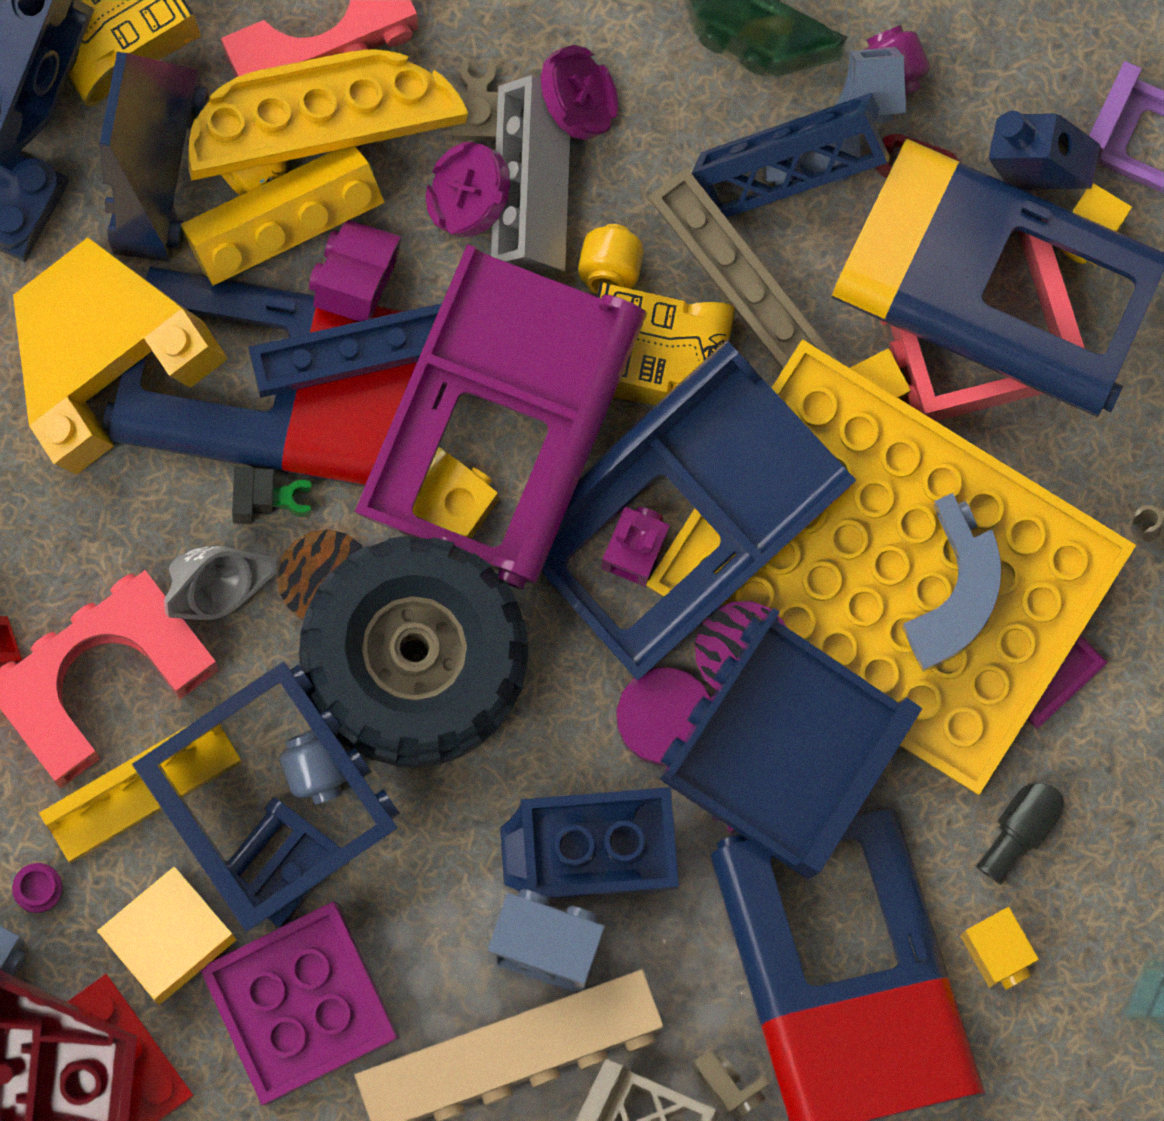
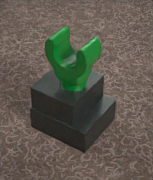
[232,466,312,524]

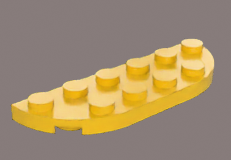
[188,50,468,181]

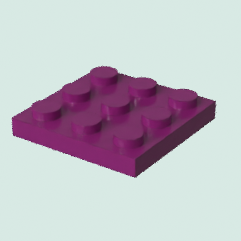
[201,901,401,1106]

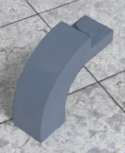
[902,493,1001,672]

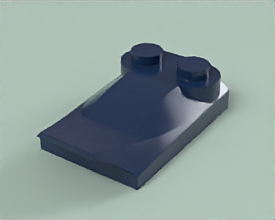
[0,154,69,262]
[500,787,679,899]

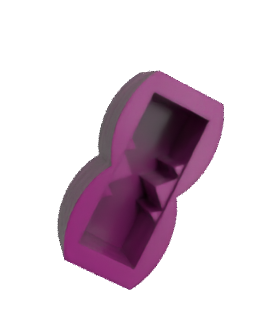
[308,220,401,322]

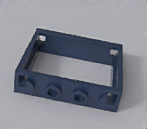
[132,661,400,932]

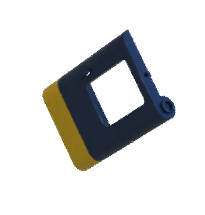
[831,139,1164,417]

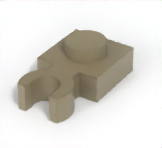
[452,60,498,141]

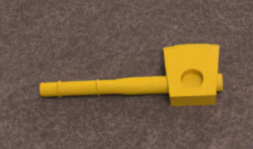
[413,447,500,539]

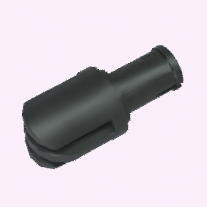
[975,783,1065,885]

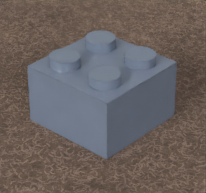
[487,889,604,993]

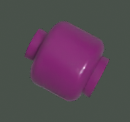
[865,25,930,95]

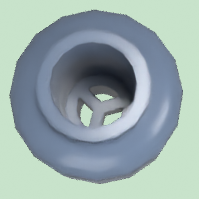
[279,730,347,804]

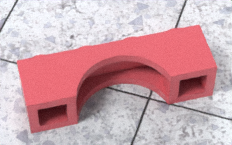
[221,0,418,78]

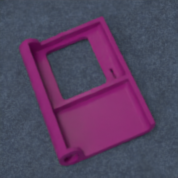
[354,244,647,590]

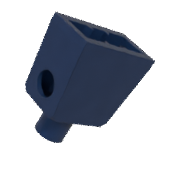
[989,111,1100,190]

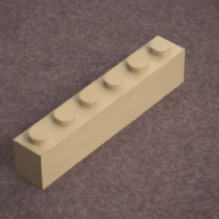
[354,969,663,1121]

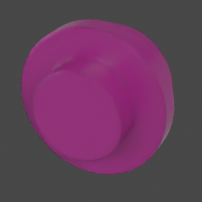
[12,863,63,913]

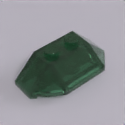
[684,0,848,77]

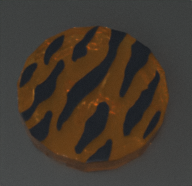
[277,529,363,621]

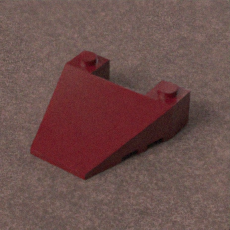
[0,970,137,1121]

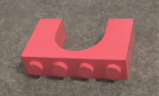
[0,570,219,789]

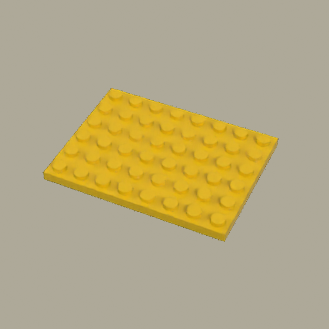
[646,339,1136,796]

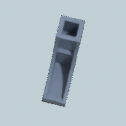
[762,47,906,186]

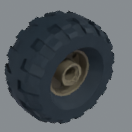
[299,536,528,768]

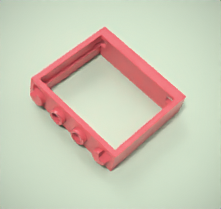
[880,194,1085,421]

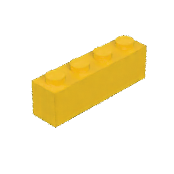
[181,146,385,286]

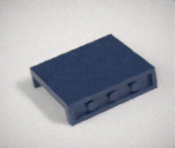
[659,608,923,879]

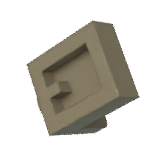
[691,1049,770,1117]

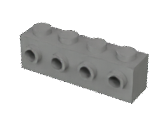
[491,75,570,277]

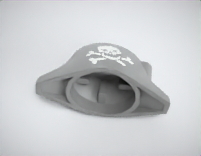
[164,546,277,620]

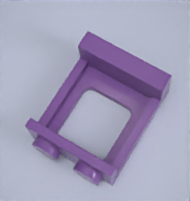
[1089,61,1164,194]

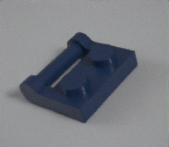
[227,797,341,928]

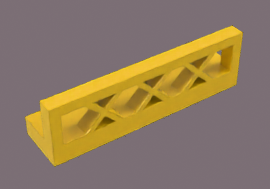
[39,721,242,864]

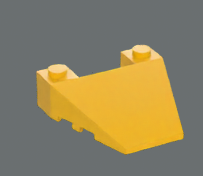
[13,237,228,475]

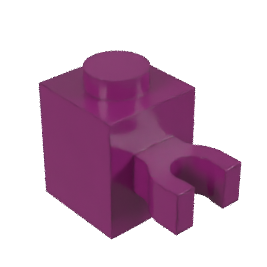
[601,507,670,587]

